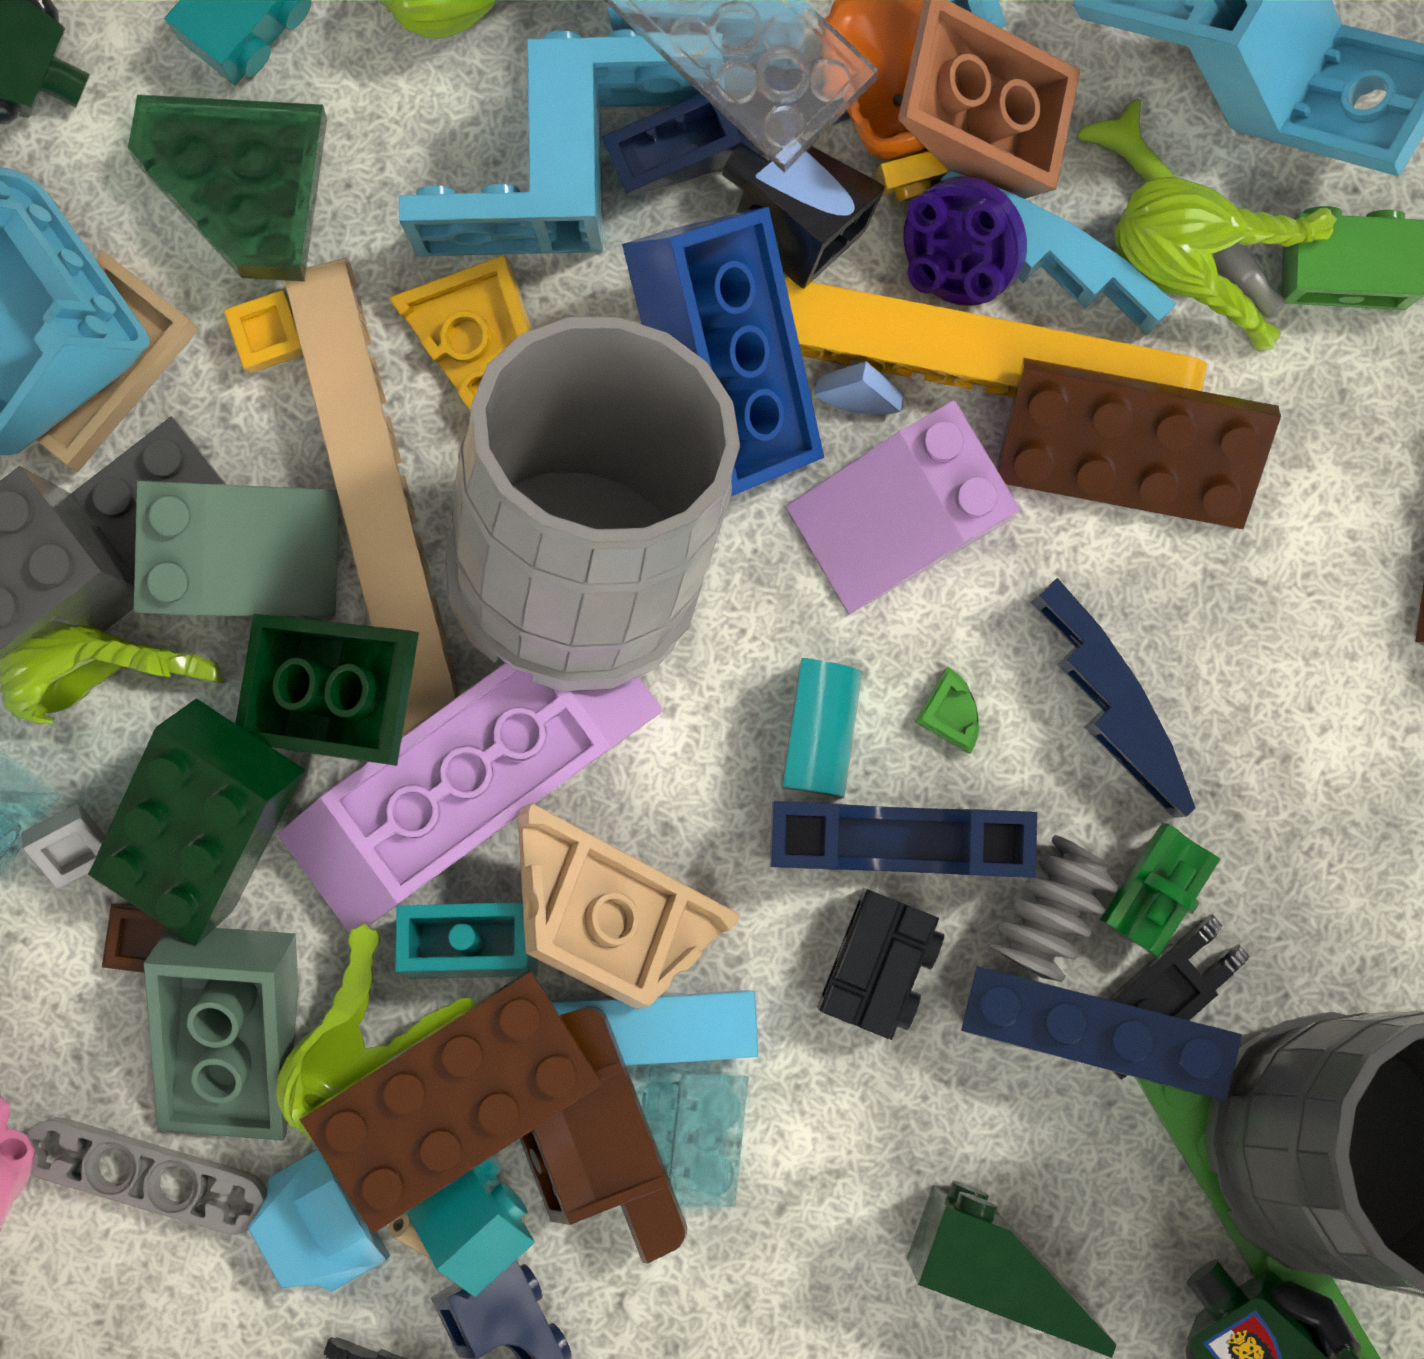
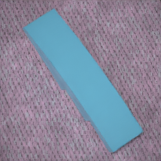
[941,170,1177,335]
[551,990,759,1066]

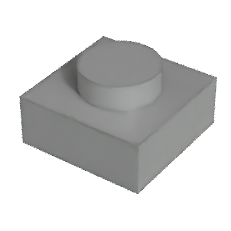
[21,802,105,890]

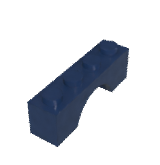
[770,801,1037,878]
[961,966,1242,1101]

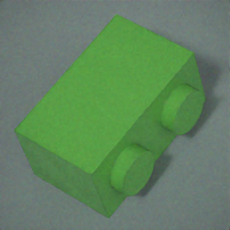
[1281,206,1424,310]

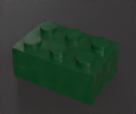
[88,698,305,946]

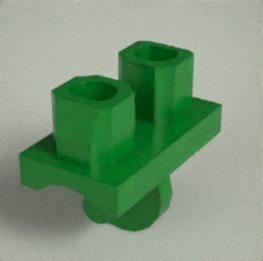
[1100,822,1221,957]

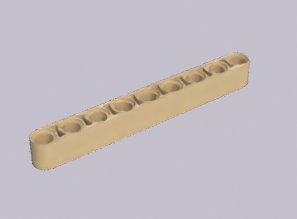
[285,257,461,737]

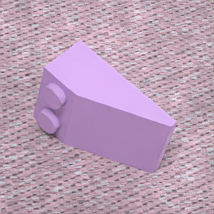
[785,399,1021,615]

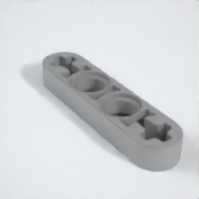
[25,1117,267,1235]

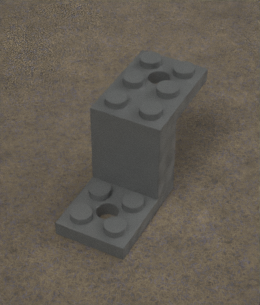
[0,416,226,659]

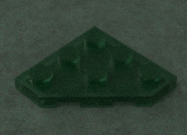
[128,94,327,282]

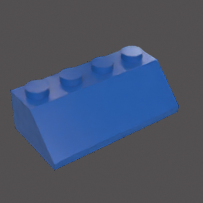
[622,207,825,496]

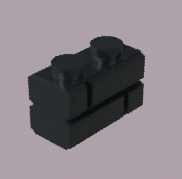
[817,888,945,1040]

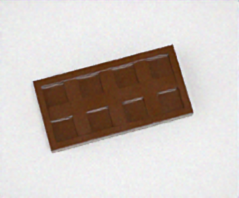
[996,358,1281,530]
[300,969,602,1234]

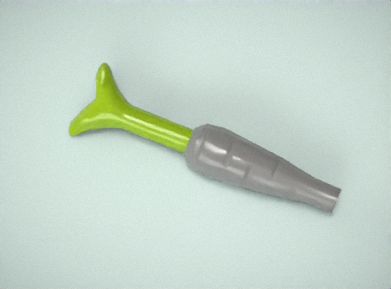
[1077,99,1286,318]

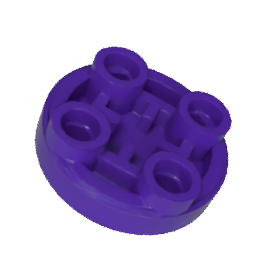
[903,176,1027,306]

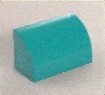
[782,657,862,798]

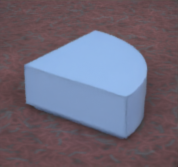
[813,361,904,415]

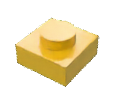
[872,151,948,203]
[224,290,303,374]

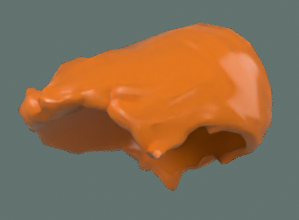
[818,0,929,161]

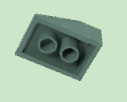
[134,480,339,616]
[144,928,299,1141]

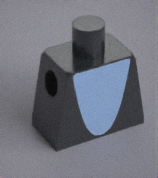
[722,141,885,289]

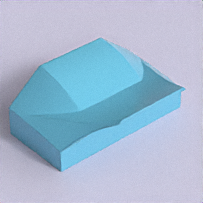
[248,1149,390,1292]

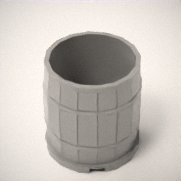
[445,317,740,691]

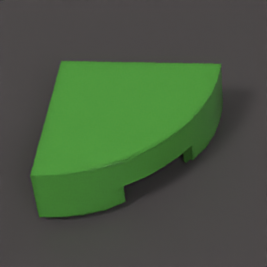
[915,667,979,754]

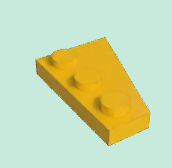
[389,255,532,410]

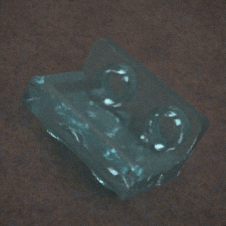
[642,1065,749,1207]

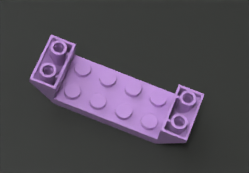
[277,662,664,934]

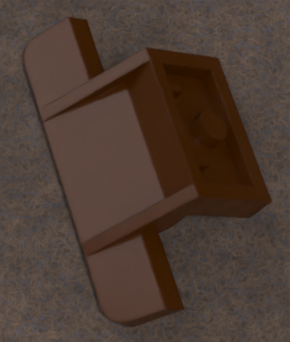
[520,1006,687,1264]

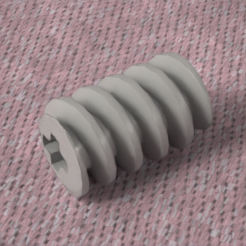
[988,834,1119,982]

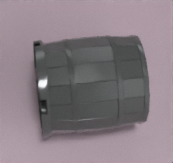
[1204,1010,1424,1298]

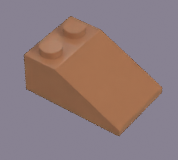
[898,0,1080,199]

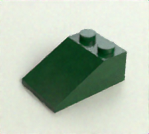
[235,613,419,766]
[907,1181,1117,1358]

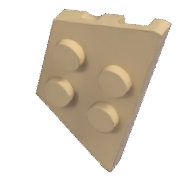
[518,803,740,1009]

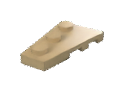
[37,250,199,473]

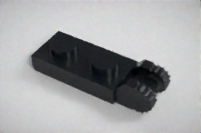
[1107,914,1250,1080]

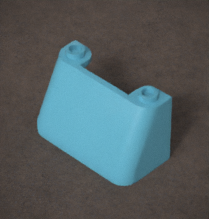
[0,167,149,455]

